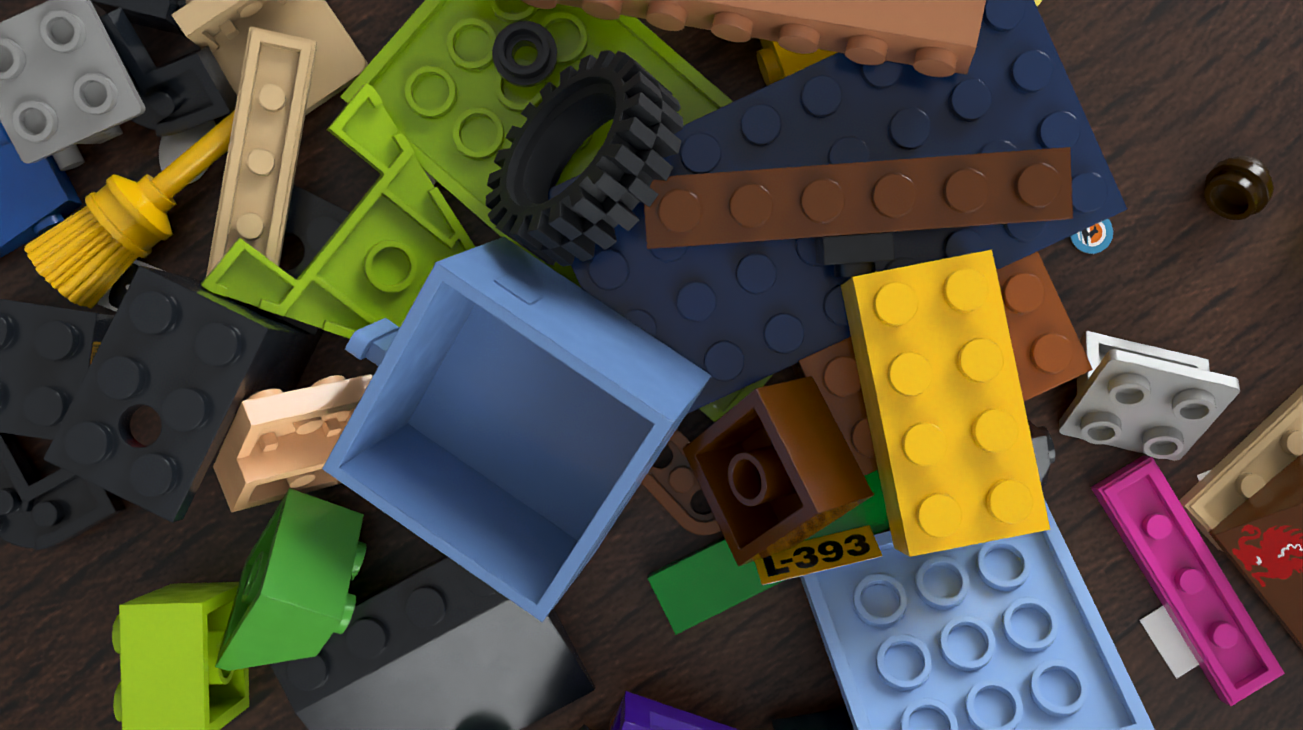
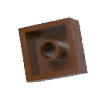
[683,376,874,567]

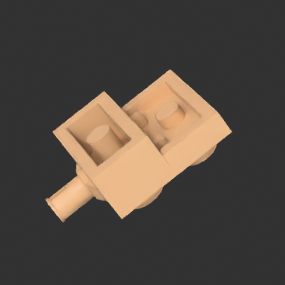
[213,374,372,513]

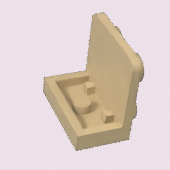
[172,0,368,115]

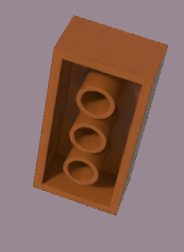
[791,251,1093,476]

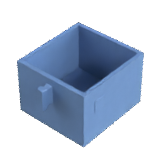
[322,237,711,622]

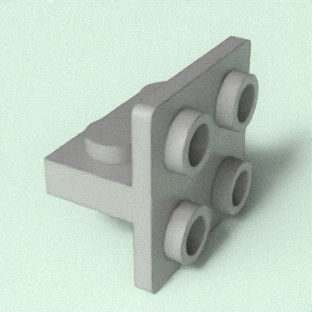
[0,0,145,163]
[1059,331,1240,461]

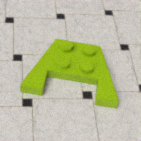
[201,82,475,339]

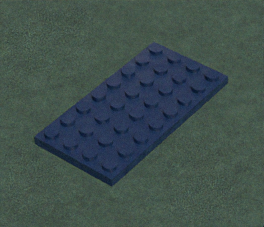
[548,0,1127,414]

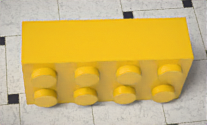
[841,250,1050,557]

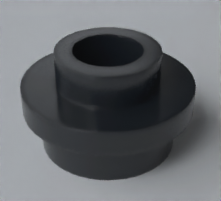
[492,21,558,87]

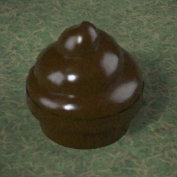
[1204,156,1274,220]

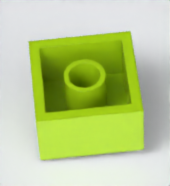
[112,582,249,730]

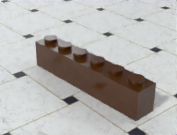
[644,147,1073,249]

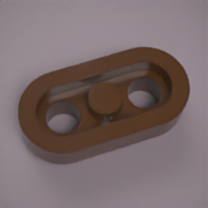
[641,429,721,535]

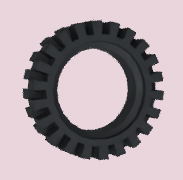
[486,50,683,266]

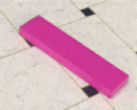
[1090,455,1285,706]

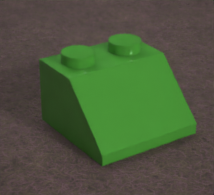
[215,488,366,671]

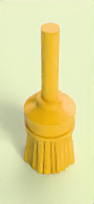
[24,110,235,309]

